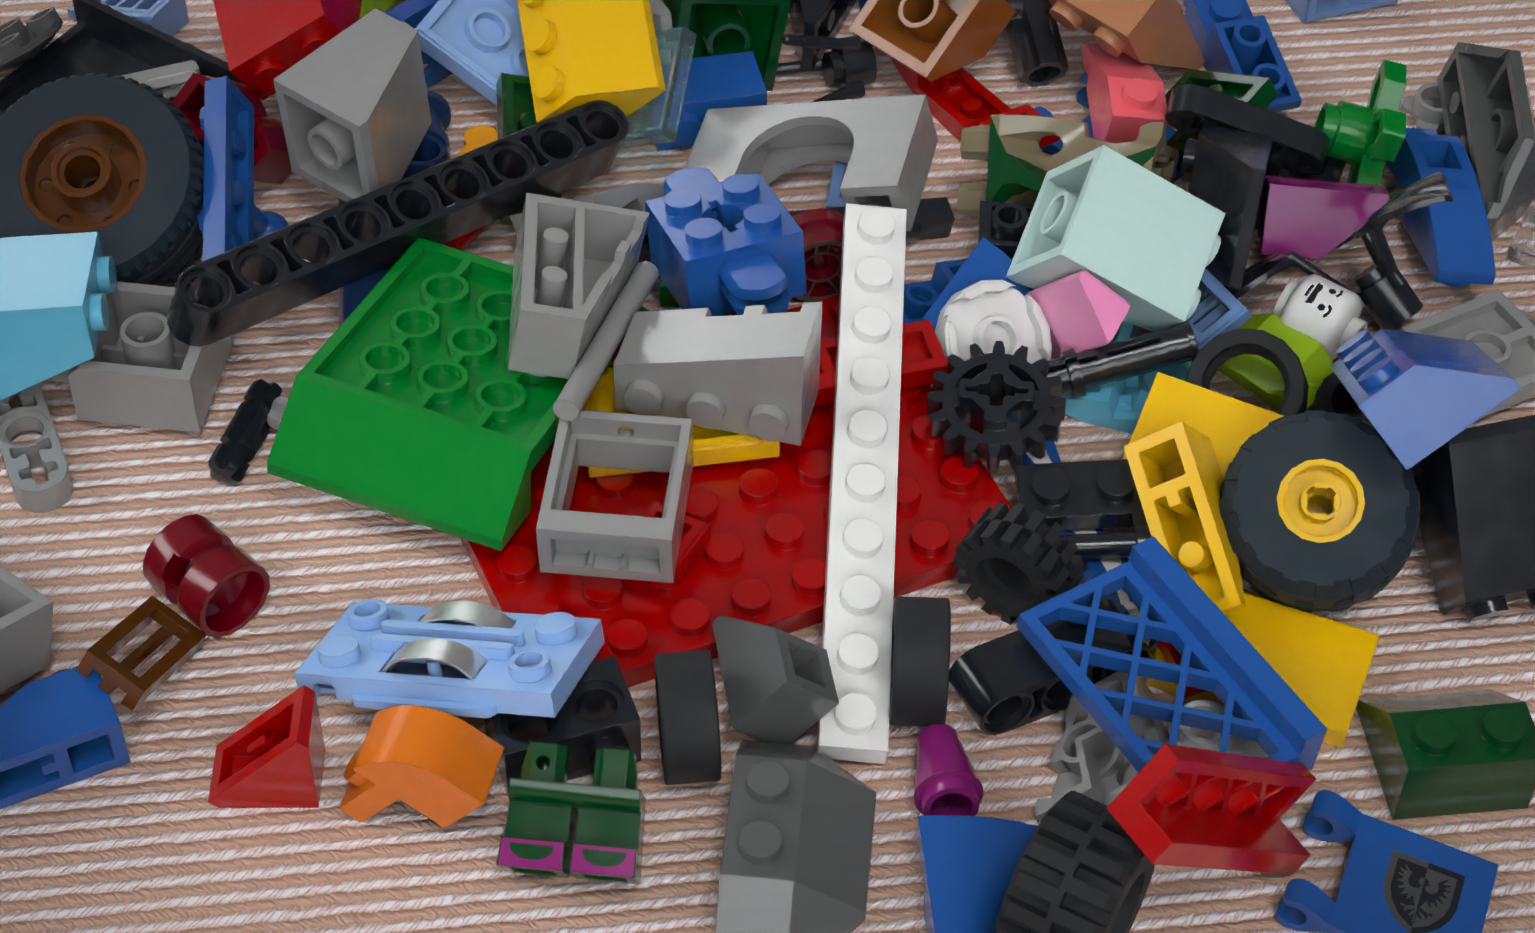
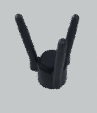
[776,34,877,102]

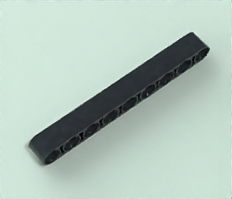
[167,100,629,347]

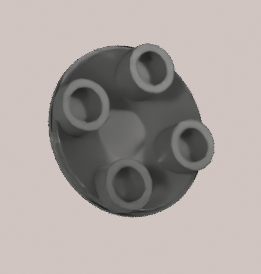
[0,7,63,73]

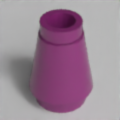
[914,724,984,816]

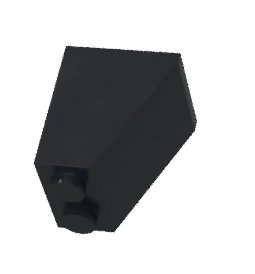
[1411,415,1535,621]

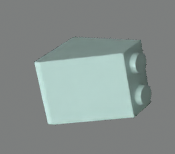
[1006,145,1226,332]

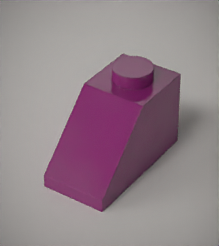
[1256,175,1390,259]

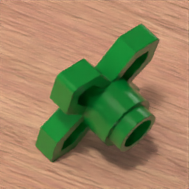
[1315,59,1407,185]

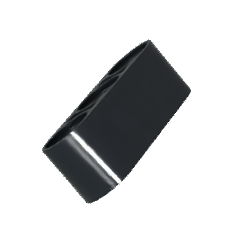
[949,599,1152,735]

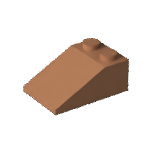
[1049,0,1205,70]

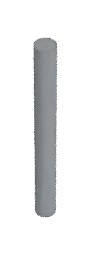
[553,261,659,421]

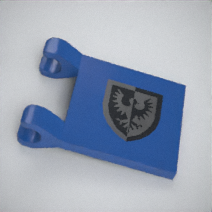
[1276,790,1499,933]

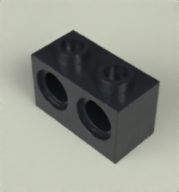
[484,656,641,797]

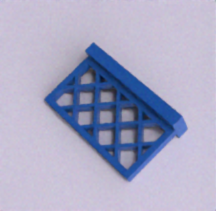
[1016,536,1327,773]

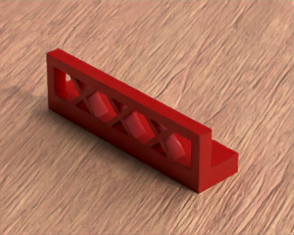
[1107,743,1316,875]

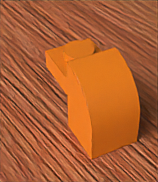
[339,705,504,828]

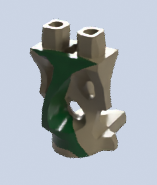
[957,114,1179,218]

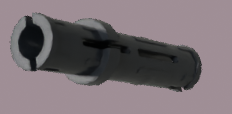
[1048,321,1198,399]

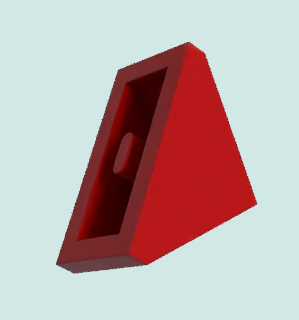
[208,685,326,808]

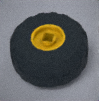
[1219,410,1421,613]

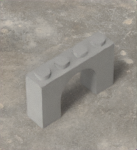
[685,94,938,231]

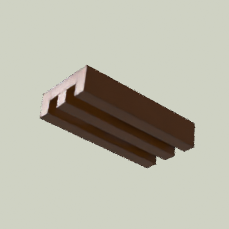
[76,596,206,711]

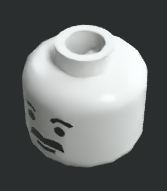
[1273,274,1368,361]

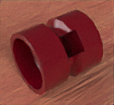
[143,514,270,638]

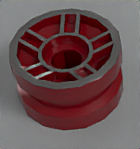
[792,208,844,302]

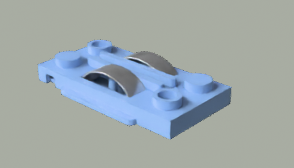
[294,599,605,718]

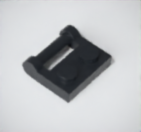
[1015,459,1151,560]

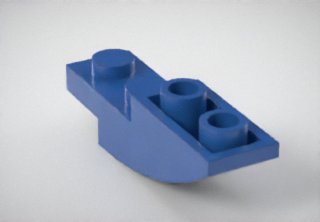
[1182,0,1302,112]
[1385,128,1496,287]

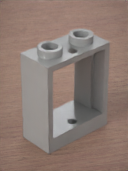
[536,410,694,583]

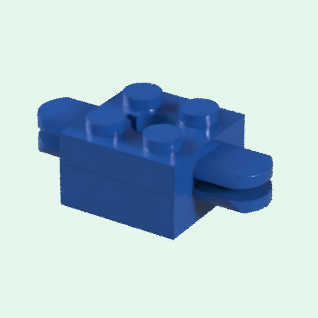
[645,167,807,316]

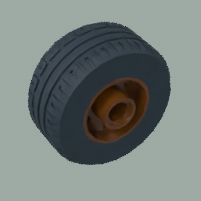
[0,73,204,287]

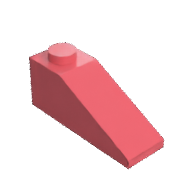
[1081,43,1168,143]

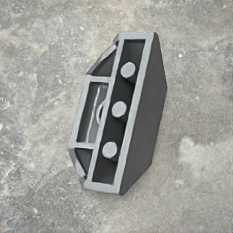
[1437,42,1535,241]
[715,740,877,933]

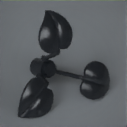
[1206,172,1453,330]

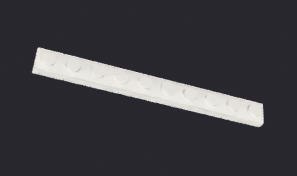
[817,203,907,764]

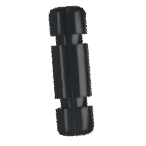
[208,379,282,485]

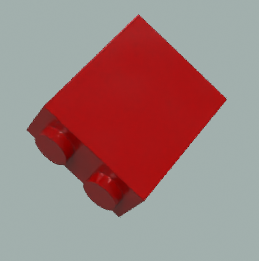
[213,0,362,101]

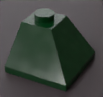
[662,0,791,91]

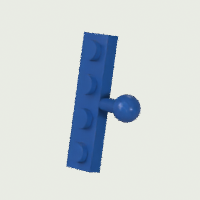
[198,76,289,283]

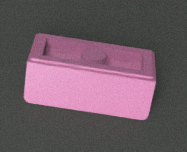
[1026,270,1131,359]

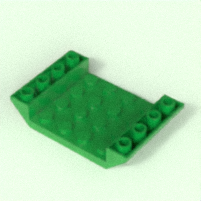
[267,237,649,551]

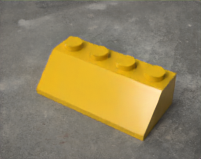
[517,0,666,123]

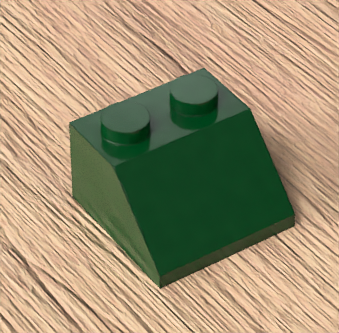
[1356,689,1535,820]

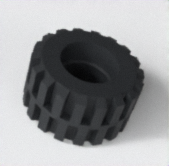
[995,791,1155,933]

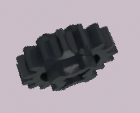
[927,341,1066,473]

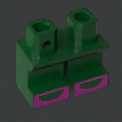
[496,742,646,885]

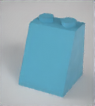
[0,232,117,401]

